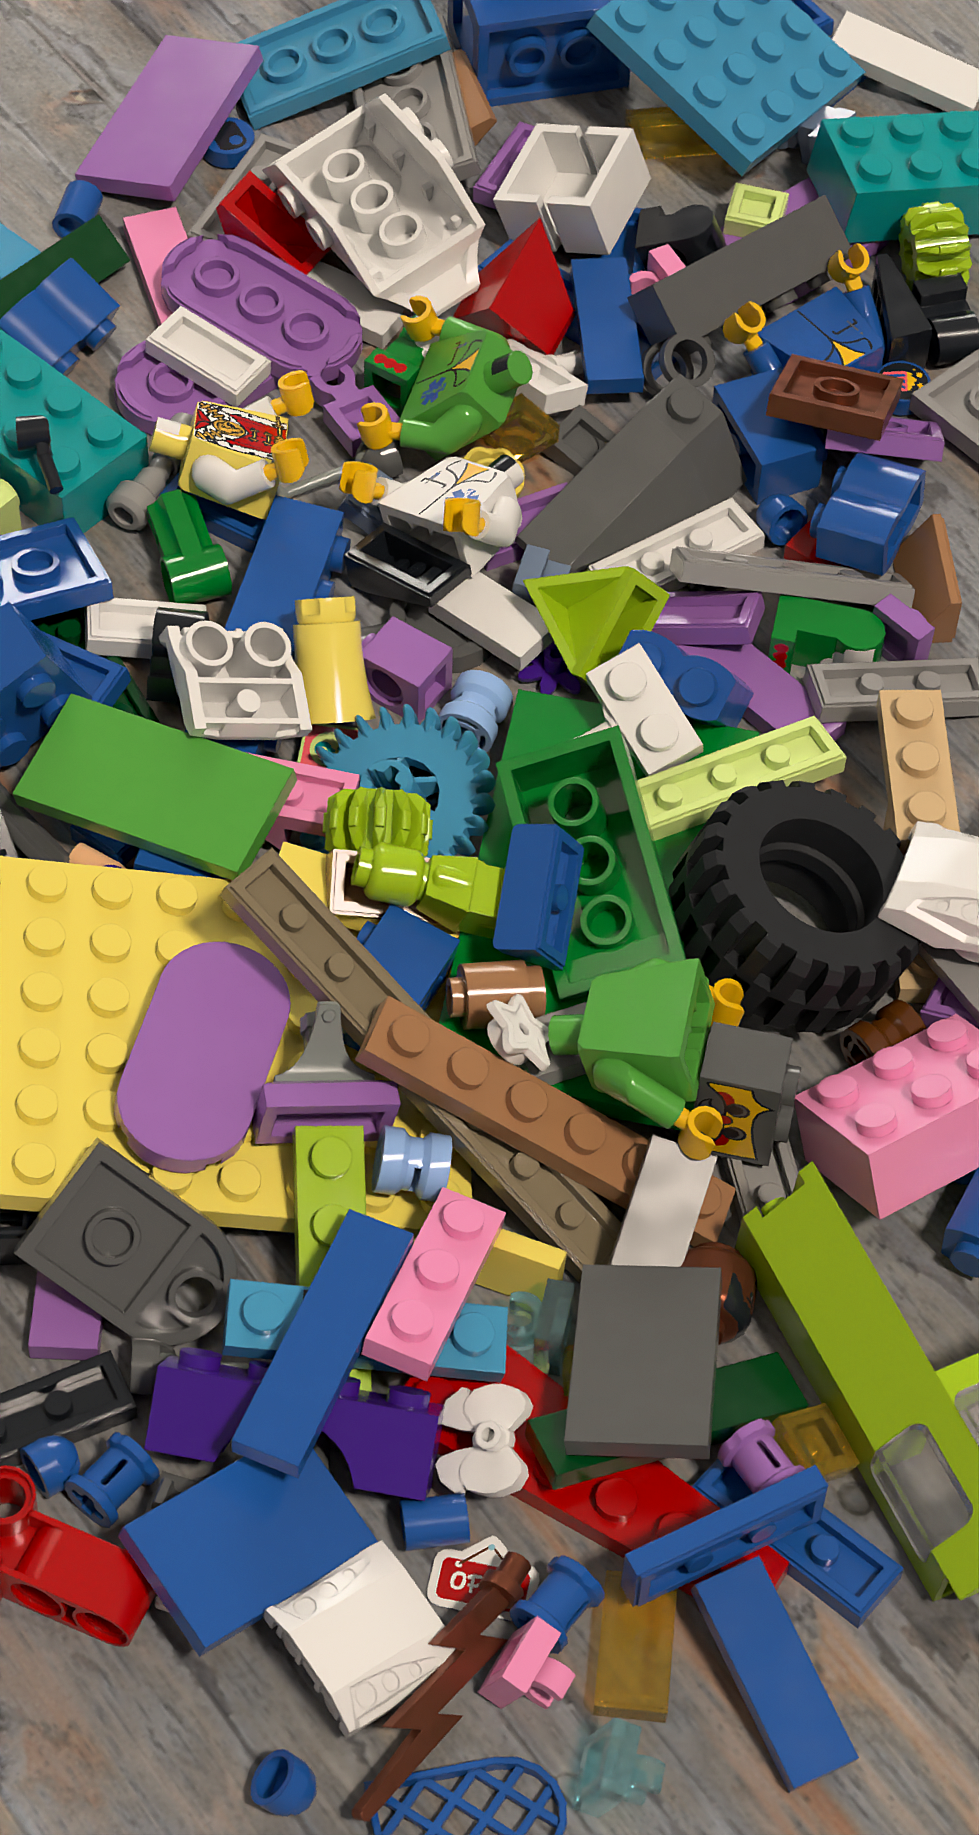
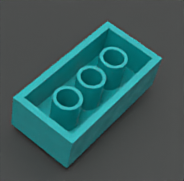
[806,110,979,243]
[0,329,149,534]

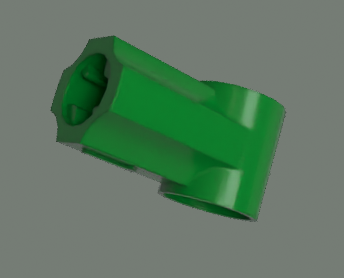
[147,489,232,604]

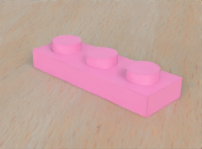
[362,1187,506,1381]

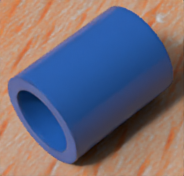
[52,180,103,238]
[399,1493,470,1551]

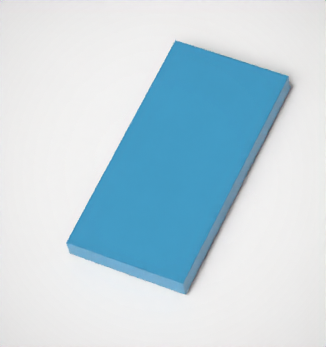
[237,0,451,131]

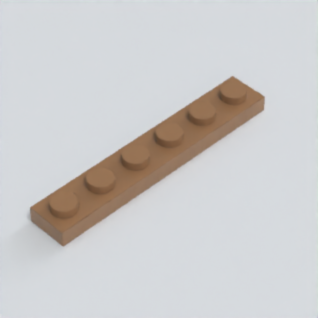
[355,996,736,1247]

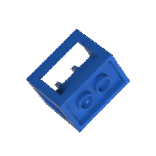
[447,0,630,107]

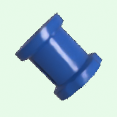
[64,1432,160,1528]
[510,1555,605,1654]

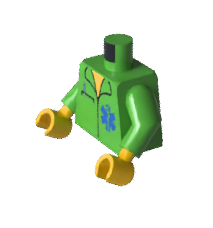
[357,296,533,461]
[548,957,745,1160]

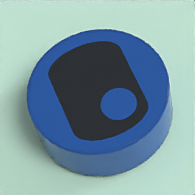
[203,117,255,168]

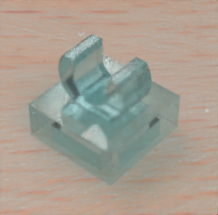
[507,1278,575,1376]
[571,1717,666,1818]

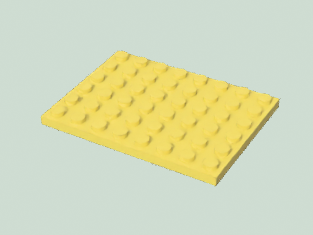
[0,856,472,1238]

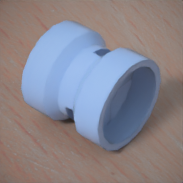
[439,670,513,753]
[372,1125,452,1202]

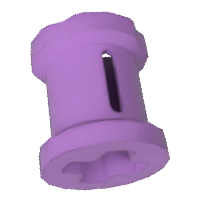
[717,1419,805,1494]

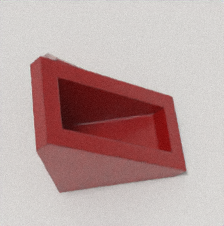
[216,171,331,275]
[453,217,575,355]

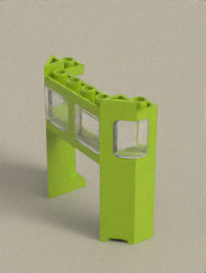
[735,1160,979,1602]

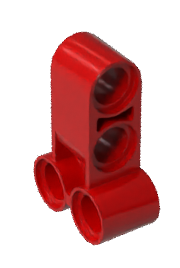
[0,1465,156,1647]

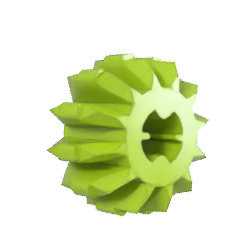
[898,201,972,291]
[322,787,433,857]

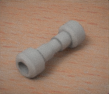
[106,413,193,531]

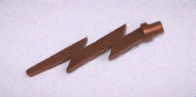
[352,1551,531,1821]

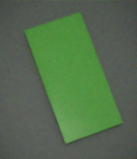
[12,693,297,881]

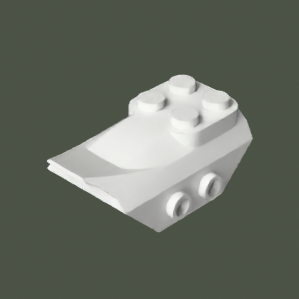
[262,93,485,317]

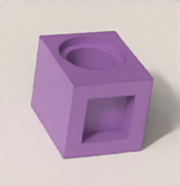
[362,616,453,724]

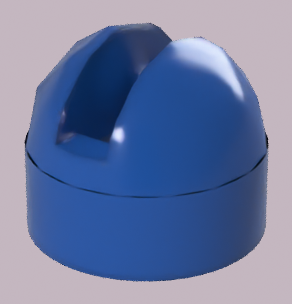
[756,493,808,546]
[20,1435,81,1499]
[250,1749,317,1817]

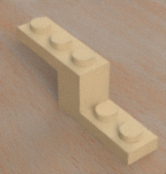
[876,690,960,1003]

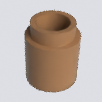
[446,960,546,1030]

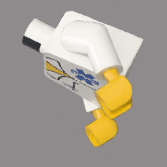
[339,455,524,578]

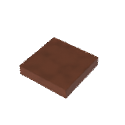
[766,354,903,441]

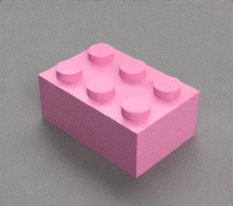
[794,1014,979,1220]

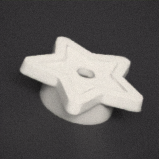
[486,994,550,1071]

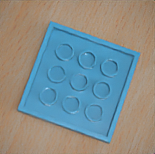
[586,0,866,176]

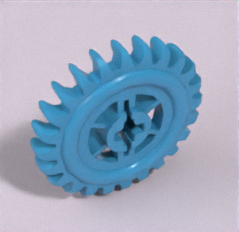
[299,704,496,858]

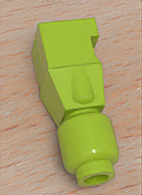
[351,842,506,939]

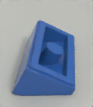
[493,824,584,971]

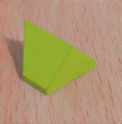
[523,566,670,685]

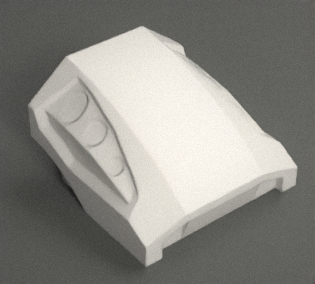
[159,621,312,740]
[878,821,979,963]
[263,1540,456,1739]

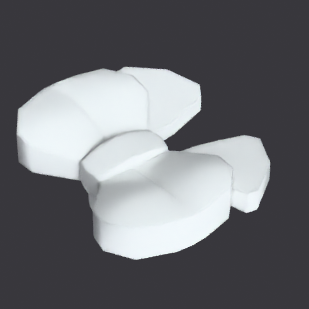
[435,1384,533,1498]

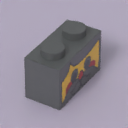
[696,1022,801,1166]

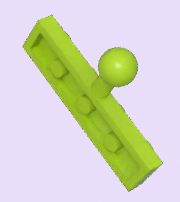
[292,1126,417,1392]

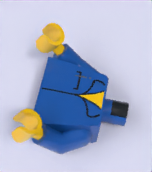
[723,243,886,375]

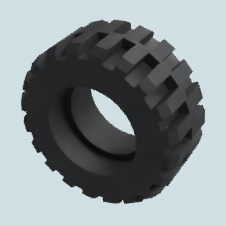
[668,780,922,1032]

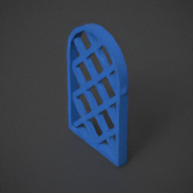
[364,1757,567,1835]

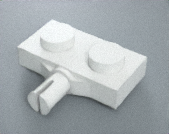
[507,339,588,417]
[574,643,703,777]

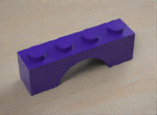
[144,1348,445,1501]

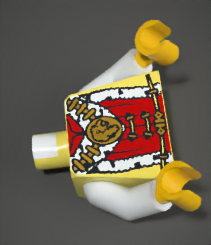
[149,370,314,520]

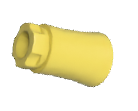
[293,596,376,724]

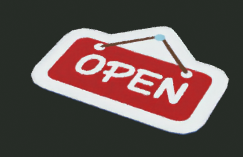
[427,1536,539,1621]

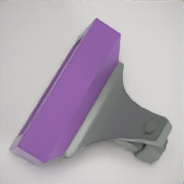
[252,1001,401,1144]

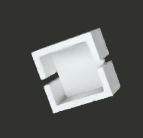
[493,123,651,255]

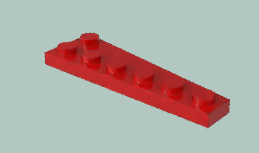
[404,1344,789,1597]

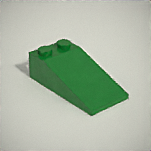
[496,725,687,1002]

